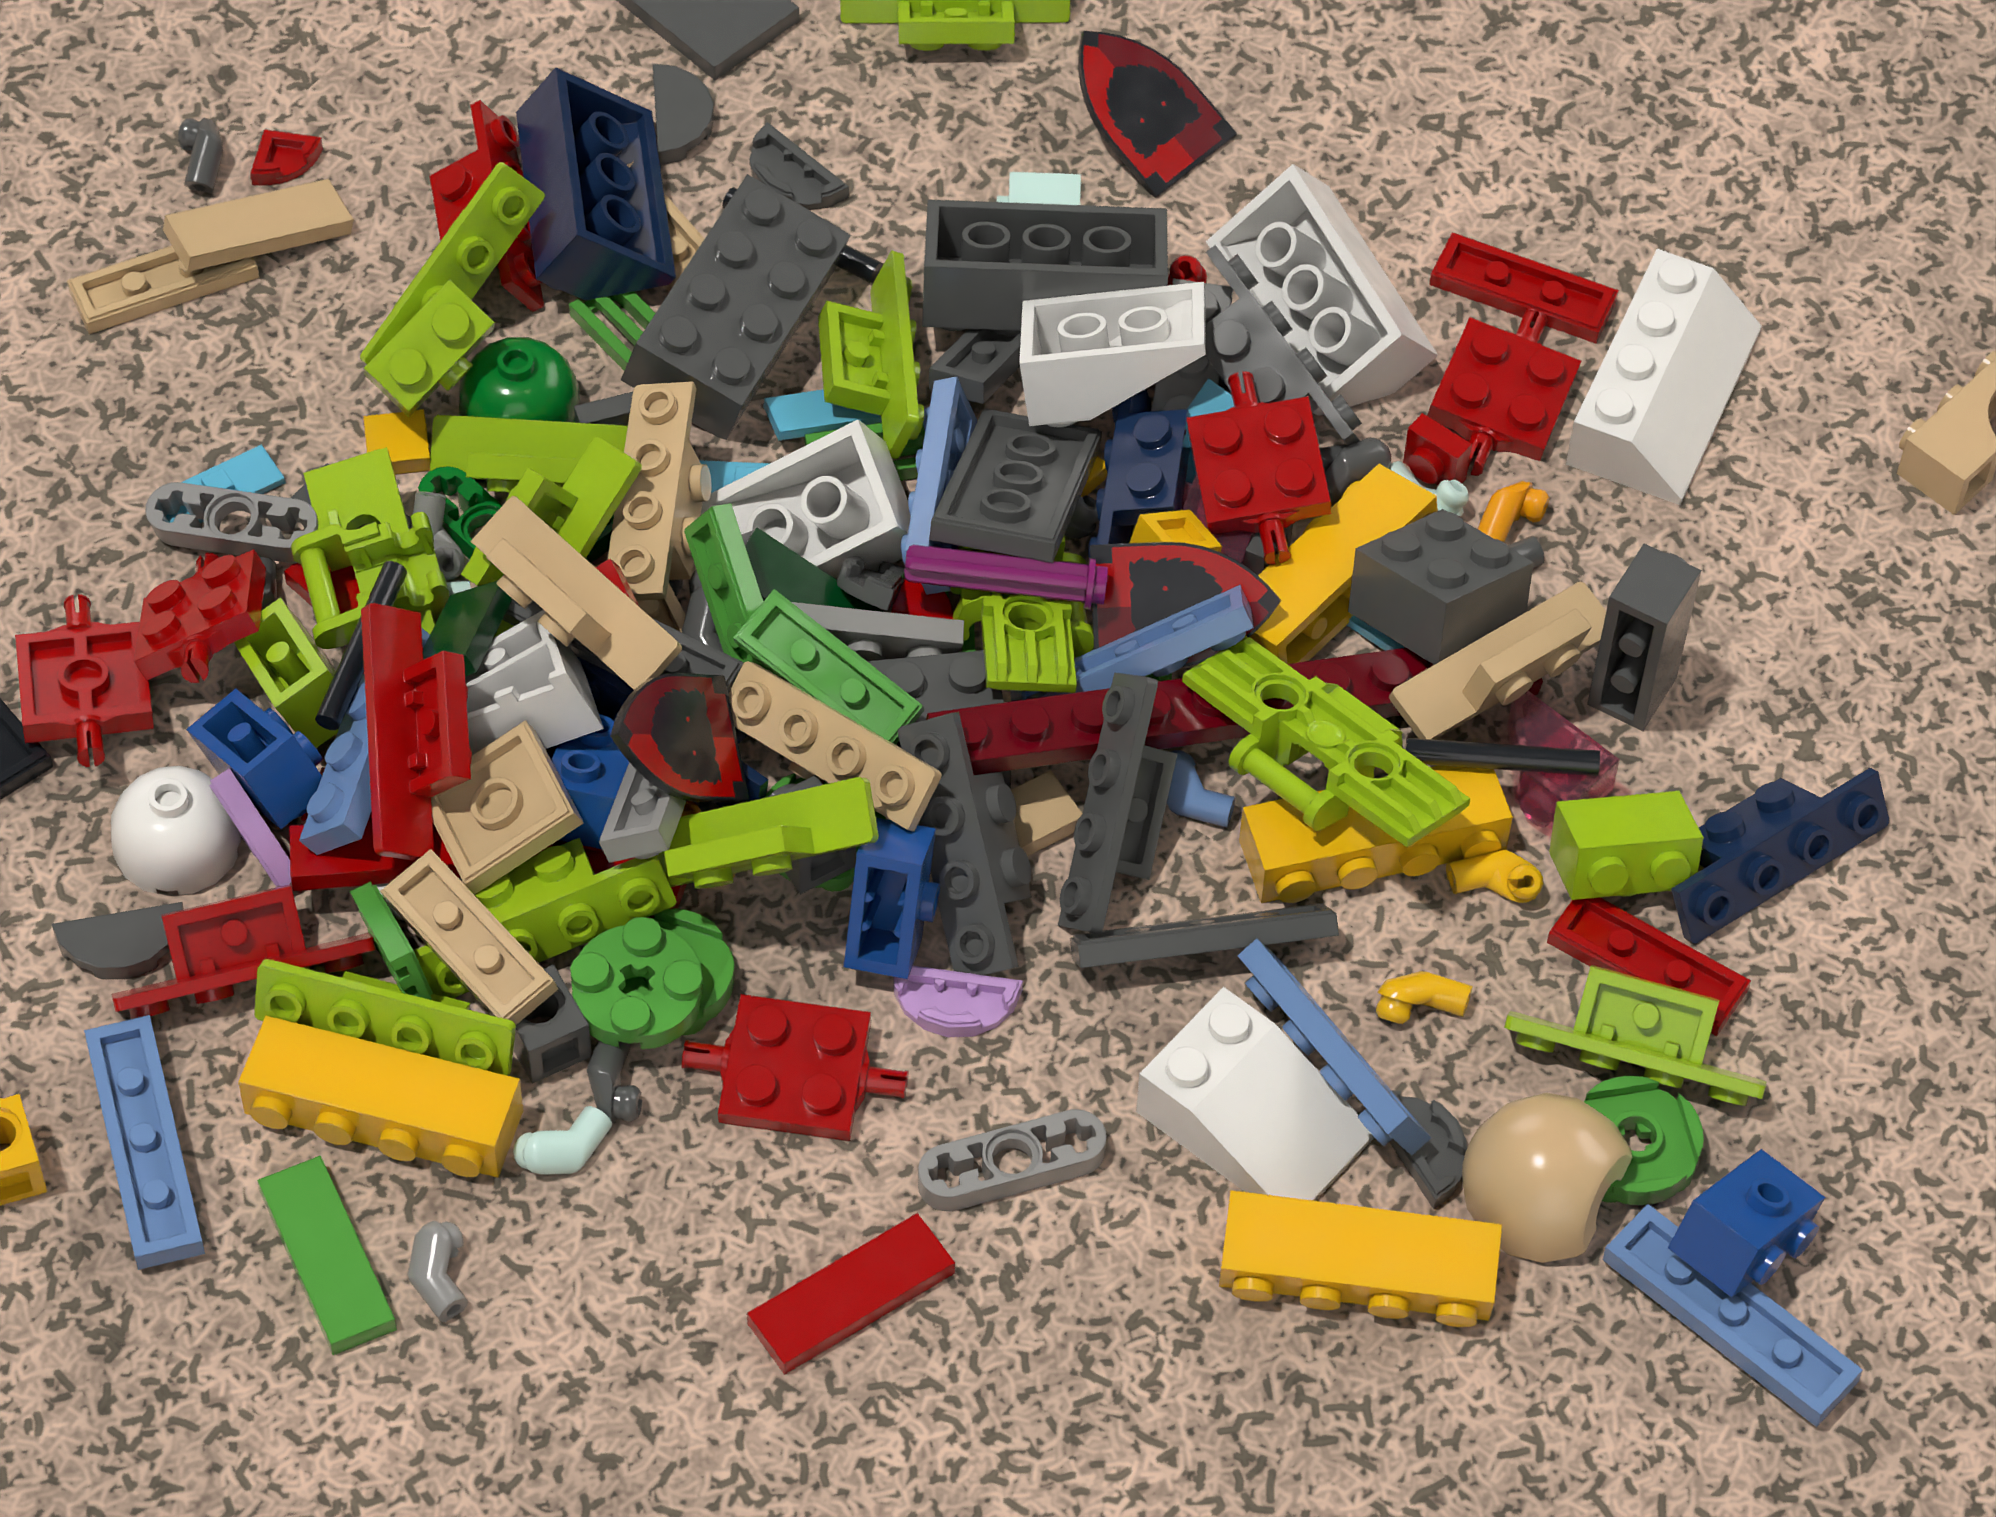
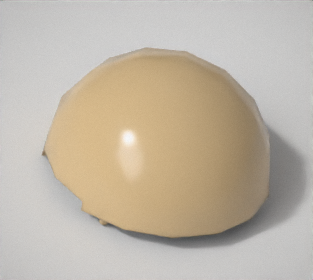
[1462,1093,1632,1263]

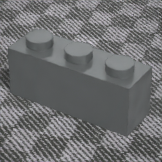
[1587,543,1702,731]

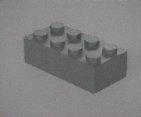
[621,174,851,440]
[922,199,1168,333]

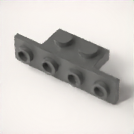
[1205,245,1362,445]
[1058,673,1177,934]
[898,712,1032,975]

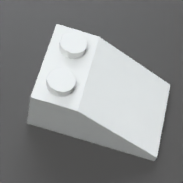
[1019,282,1206,427]
[701,420,911,580]
[1136,987,1375,1201]

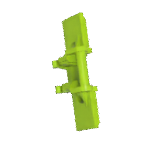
[291,447,449,649]
[950,535,1094,693]
[1182,636,1470,847]

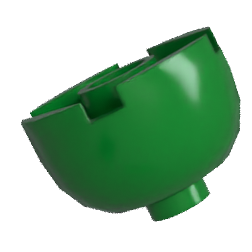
[459,337,580,423]

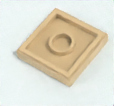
[431,720,584,895]

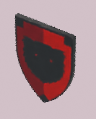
[1078,31,1237,198]
[1090,542,1282,667]
[610,673,749,803]

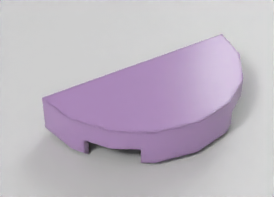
[209,768,291,887]
[893,966,1023,1037]

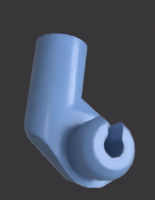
[1167,750,1236,828]

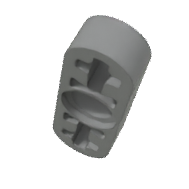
[145,482,318,563]
[918,1109,1106,1211]

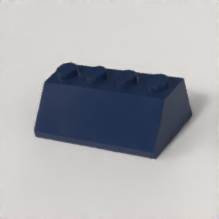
[516,67,676,301]

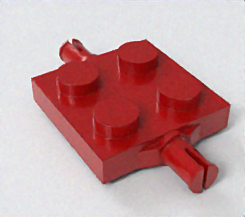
[1427,308,1582,476]
[1186,371,1331,565]
[134,549,266,683]
[15,594,154,767]
[682,994,909,1141]

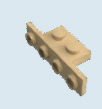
[607,382,712,601]
[471,496,682,690]
[1389,582,1606,740]
[728,661,941,832]

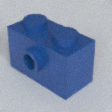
[844,818,940,979]
[1668,1149,1825,1298]

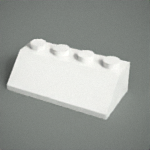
[1206,164,1438,416]
[1566,249,1762,505]

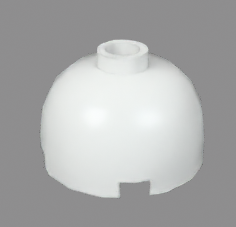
[111,766,241,895]

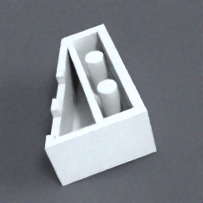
[465,610,604,755]

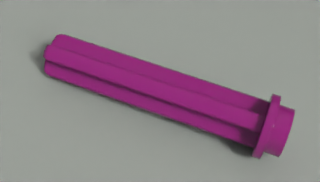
[904,544,1108,610]

